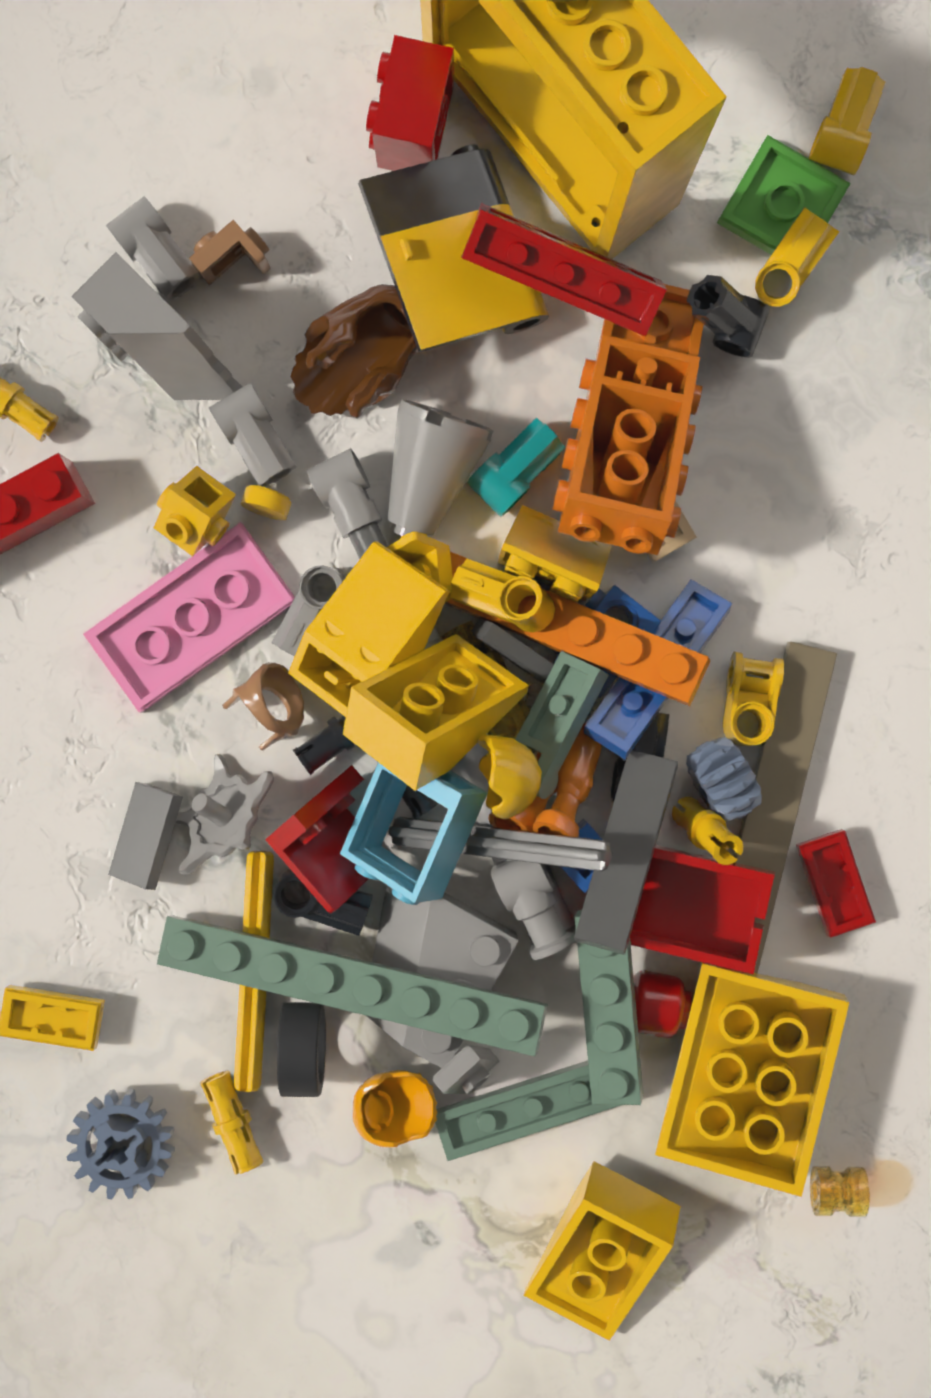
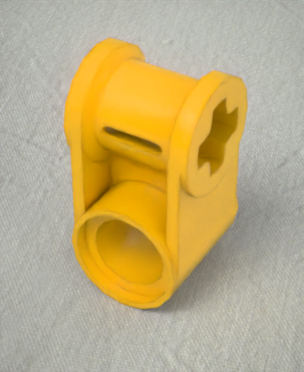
[722,651,784,746]

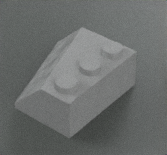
[71,252,243,400]
[365,885,519,1068]

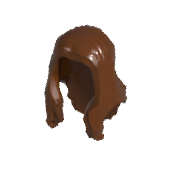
[290,284,417,418]

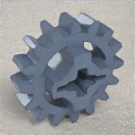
[66,1089,175,1200]

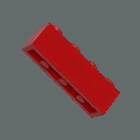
[0,453,95,555]

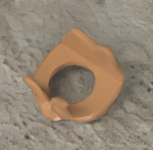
[222,662,304,751]

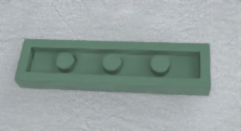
[575,910,644,1105]
[435,1060,621,1161]

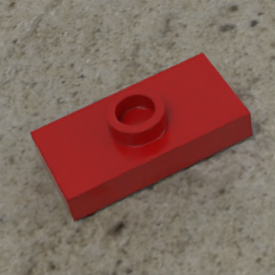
[796,829,876,938]

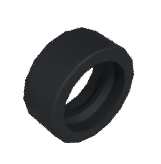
[277,1002,326,1097]

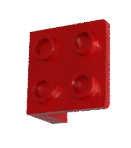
[265,765,369,913]

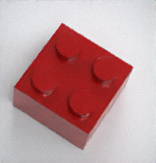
[366,35,454,171]

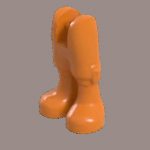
[488,721,603,837]

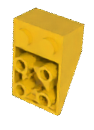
[497,505,612,602]
[288,541,450,717]

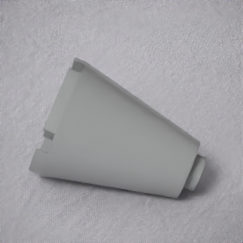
[388,399,494,536]

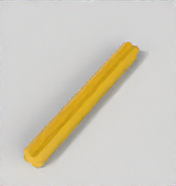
[234,851,274,1092]

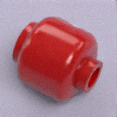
[634,970,692,1038]

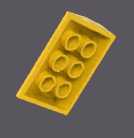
[655,962,850,1197]

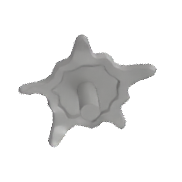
[176,754,274,875]

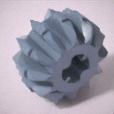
[686,737,762,823]

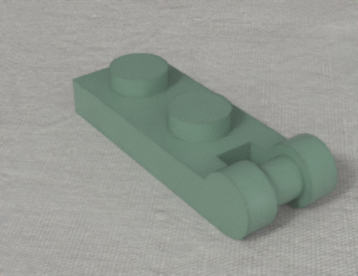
[515,651,609,799]

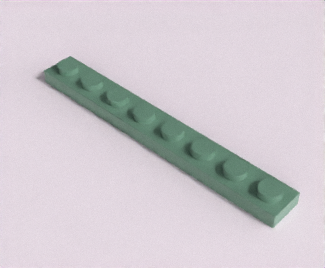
[157,915,548,1057]

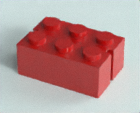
[630,845,775,974]

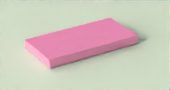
[83,522,295,713]

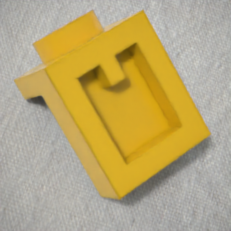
[387,531,453,602]

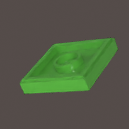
[717,135,851,255]

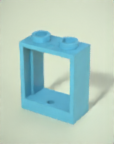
[340,762,488,905]

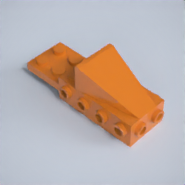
[552,284,704,556]

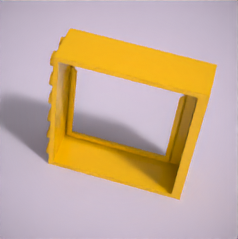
[420,0,727,259]

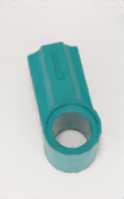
[467,418,565,517]

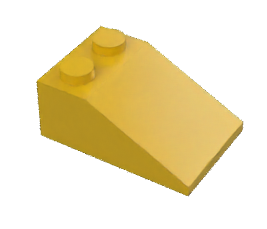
[343,634,529,791]
[523,1161,681,1341]

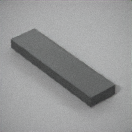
[574,750,678,955]

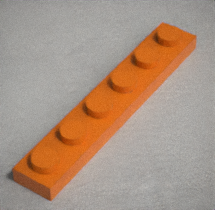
[444,551,711,707]

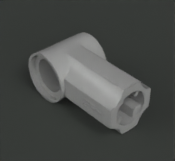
[106,196,201,301]
[209,383,297,487]
[271,565,346,657]

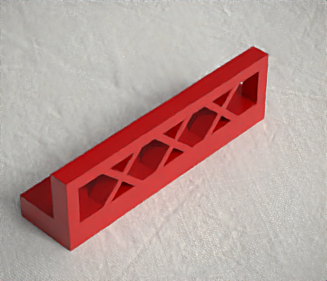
[461,203,667,337]

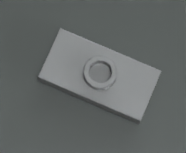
[432,1045,500,1095]

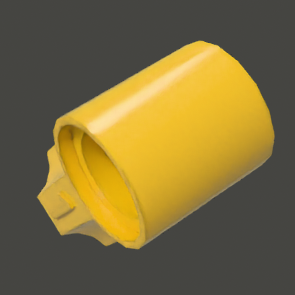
[809,67,886,176]
[755,207,840,307]
[450,558,555,633]

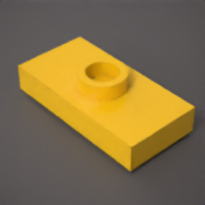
[0,985,105,1051]

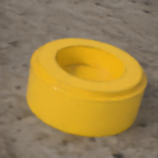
[240,485,292,520]

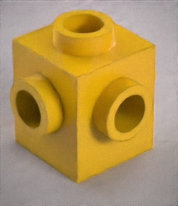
[153,466,236,557]

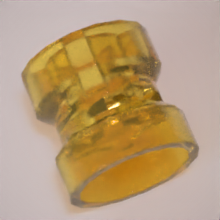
[810,1166,870,1217]

